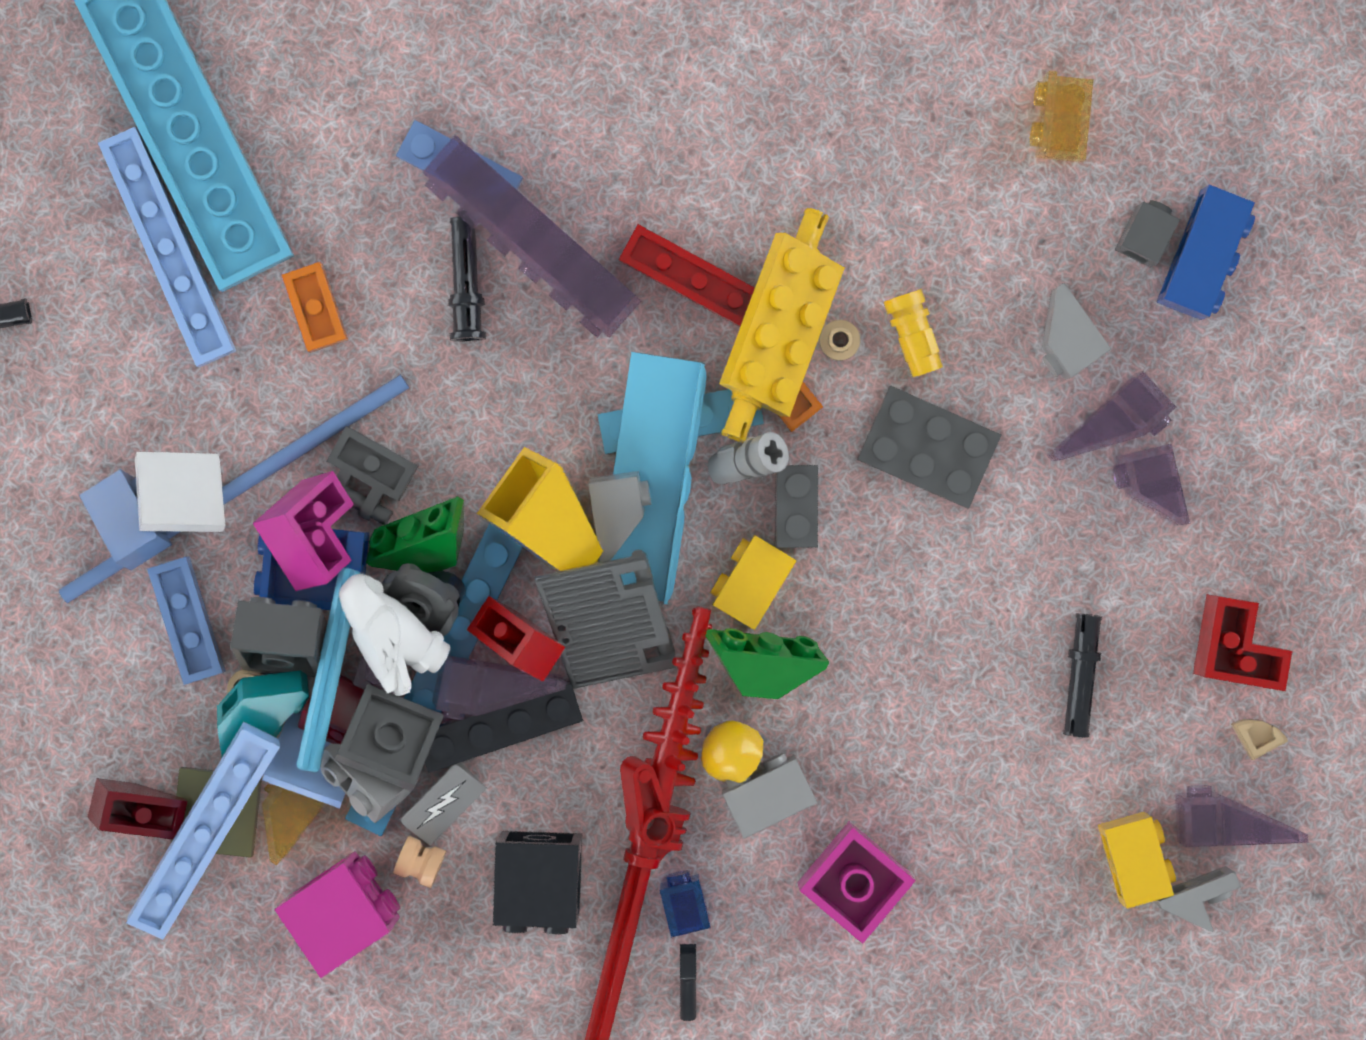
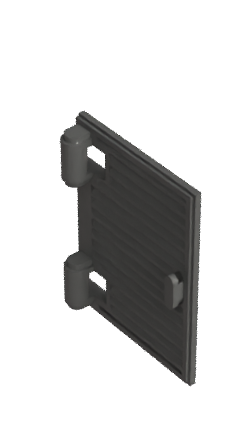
[534,550,677,689]

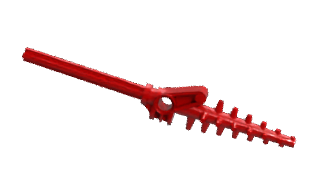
[585,606,712,1040]

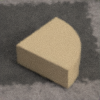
[1231,719,1288,760]

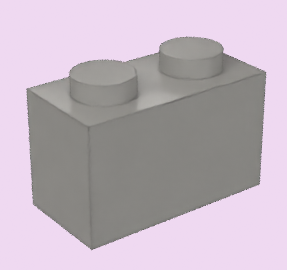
[722,753,817,839]

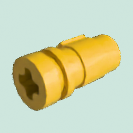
[883,289,943,377]

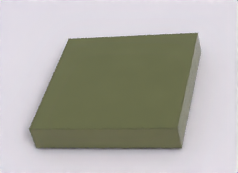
[171,767,262,858]

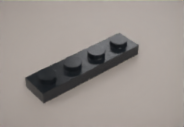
[425,681,583,773]

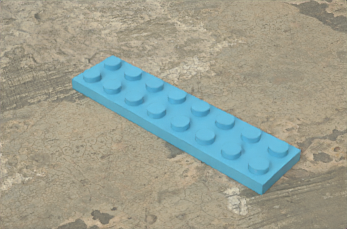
[74,0,294,292]

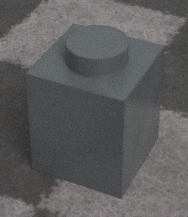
[1115,200,1180,268]

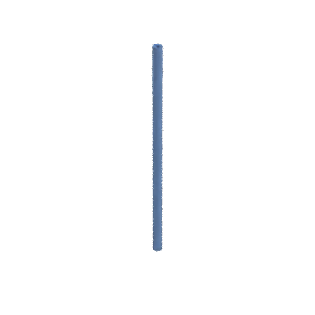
[59,374,409,603]

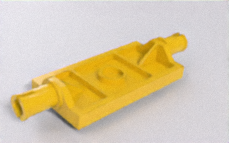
[719,208,845,443]

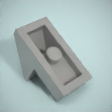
[1153,866,1241,932]

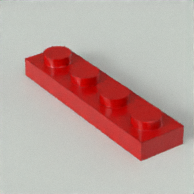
[618,224,755,327]

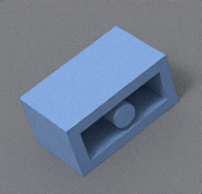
[79,469,172,570]

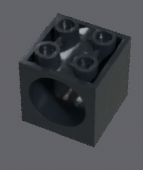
[493,831,583,935]

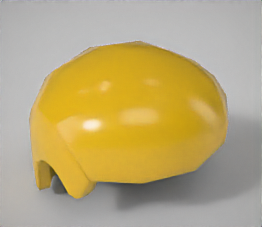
[701,720,764,783]

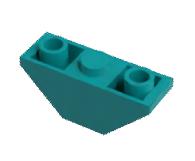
[217,670,309,757]

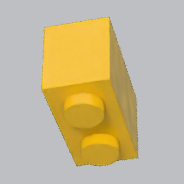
[710,535,797,630]
[1098,812,1176,909]

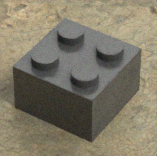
[230,597,327,677]

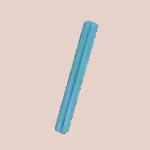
[297,568,361,772]

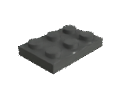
[857,386,1001,509]

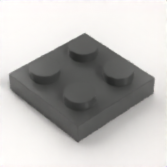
[335,684,444,792]

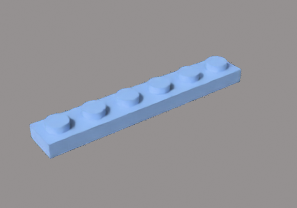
[98,127,236,367]
[126,722,281,940]

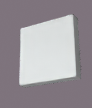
[135,452,225,532]

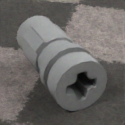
[708,432,789,485]

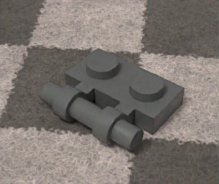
[321,426,419,525]

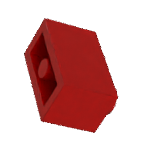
[467,596,566,682]

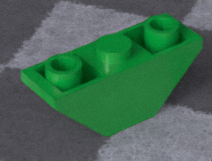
[366,496,464,572]
[705,628,829,699]

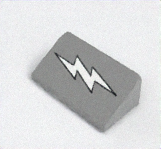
[399,762,487,846]

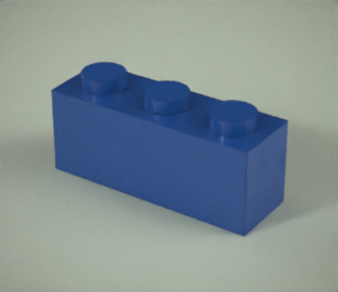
[1156,184,1255,320]

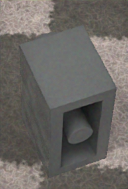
[775,465,818,548]

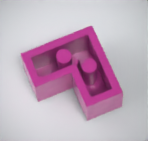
[253,471,354,591]

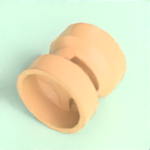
[393,836,446,889]

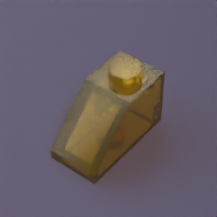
[262,783,326,866]

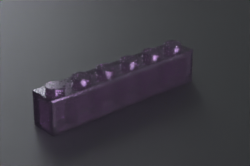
[422,135,641,338]

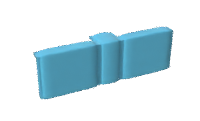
[611,352,706,605]

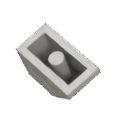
[1042,283,1111,380]
[588,471,651,563]

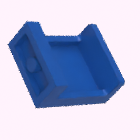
[254,529,370,610]

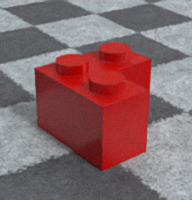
[1193,594,1293,692]

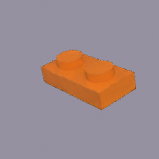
[282,262,348,353]

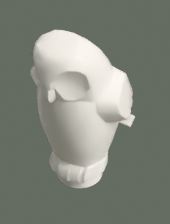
[339,574,450,696]

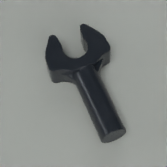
[680,944,696,1021]

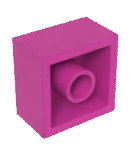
[797,821,916,944]

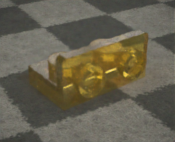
[1030,71,1094,162]

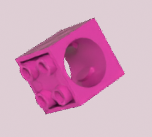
[274,851,400,978]

